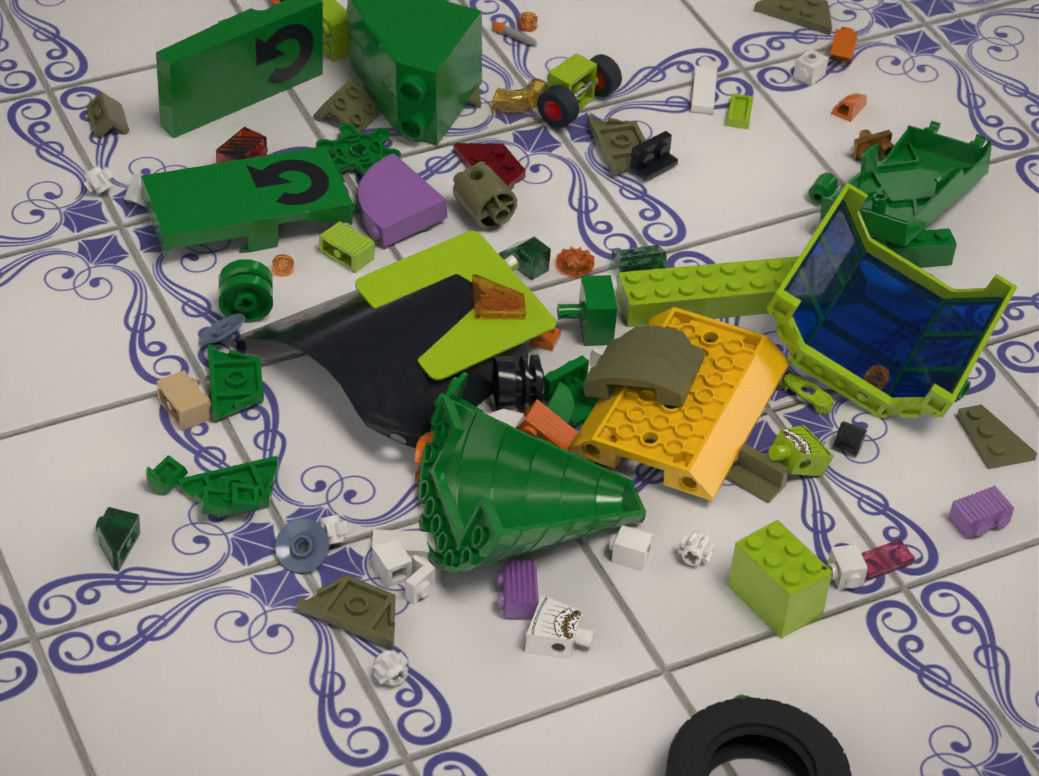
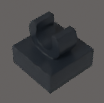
[833,421,867,456]

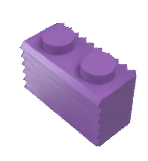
[949,485,1014,538]
[497,560,539,618]

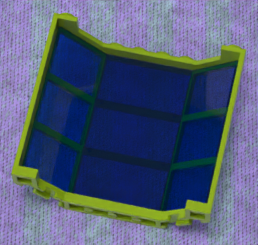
[766,182,1017,418]

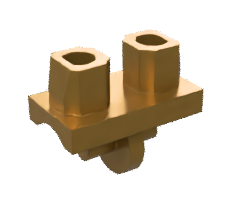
[851,129,894,161]

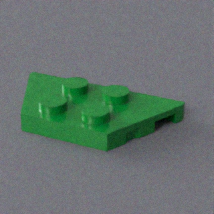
[208,344,264,421]
[178,456,278,518]

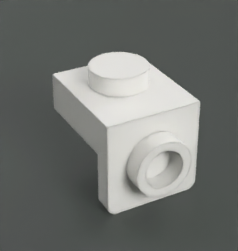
[405,555,436,605]

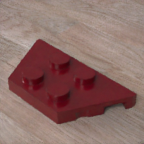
[453,143,526,190]

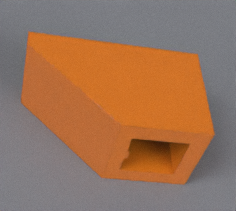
[830,27,858,62]

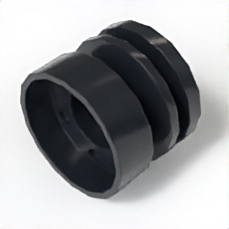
[492,354,545,410]

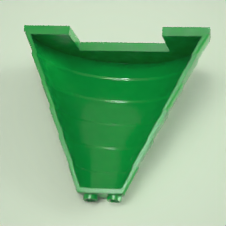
[418,395,646,573]

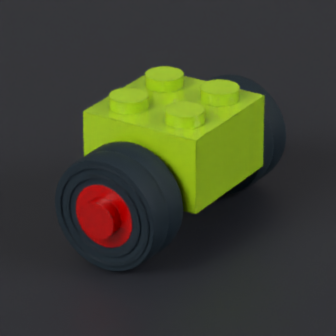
[537,53,622,129]

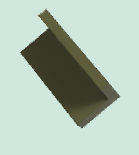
[86,91,130,138]
[726,444,789,503]

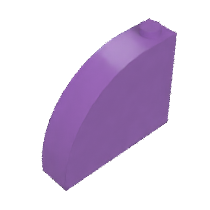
[358,153,448,248]

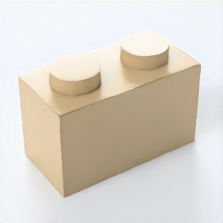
[156,370,211,431]

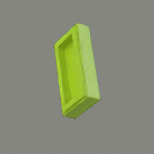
[726,93,754,129]

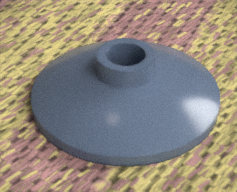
[200,313,246,344]
[275,518,329,573]

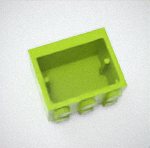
[728,519,832,639]

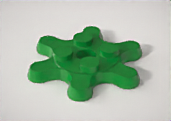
[316,123,401,176]

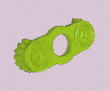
[782,373,833,415]

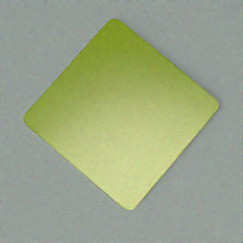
[355,231,556,380]

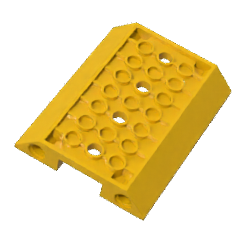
[567,307,790,501]

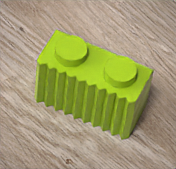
[319,221,375,272]

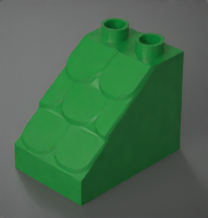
[347,0,482,146]

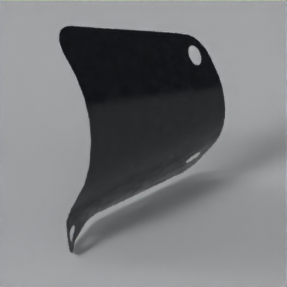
[233,274,528,448]

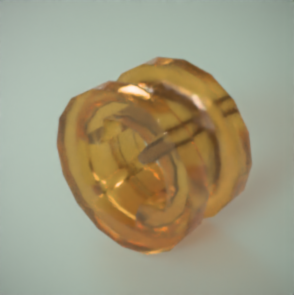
[518,12,538,32]
[272,254,294,277]
[864,365,889,390]

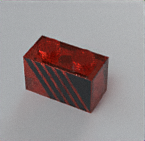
[216,127,268,163]

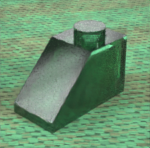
[499,237,551,281]
[95,507,141,572]

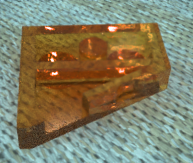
[471,274,526,320]

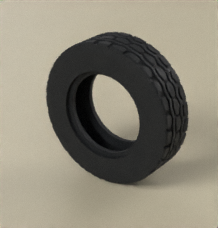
[665,697,852,776]

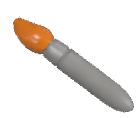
[492,22,537,46]

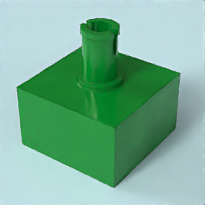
[557,275,618,346]

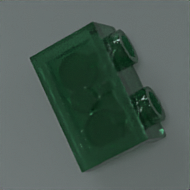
[612,245,667,272]

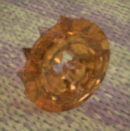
[556,246,595,276]

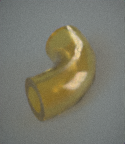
[492,78,547,113]

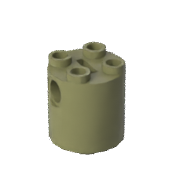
[453,161,517,229]

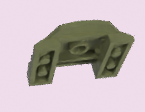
[583,326,706,407]

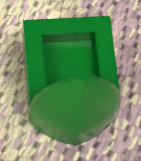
[145,455,188,494]

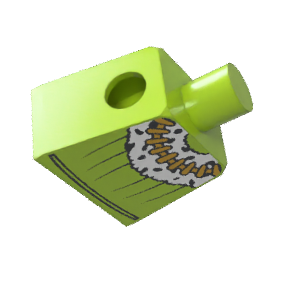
[768,425,834,476]

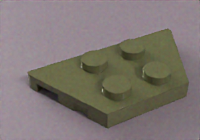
[754,0,832,35]
[587,115,646,176]
[297,574,396,649]

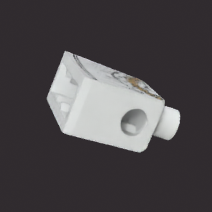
[525,595,595,658]

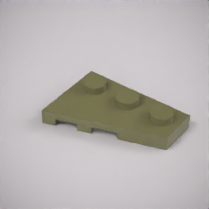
[957,404,1037,469]

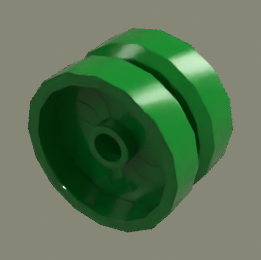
[218,259,273,323]

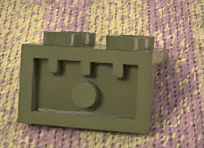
[313,79,381,132]

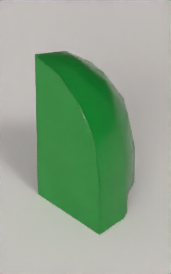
[545,381,575,423]

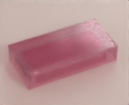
[861,539,915,581]

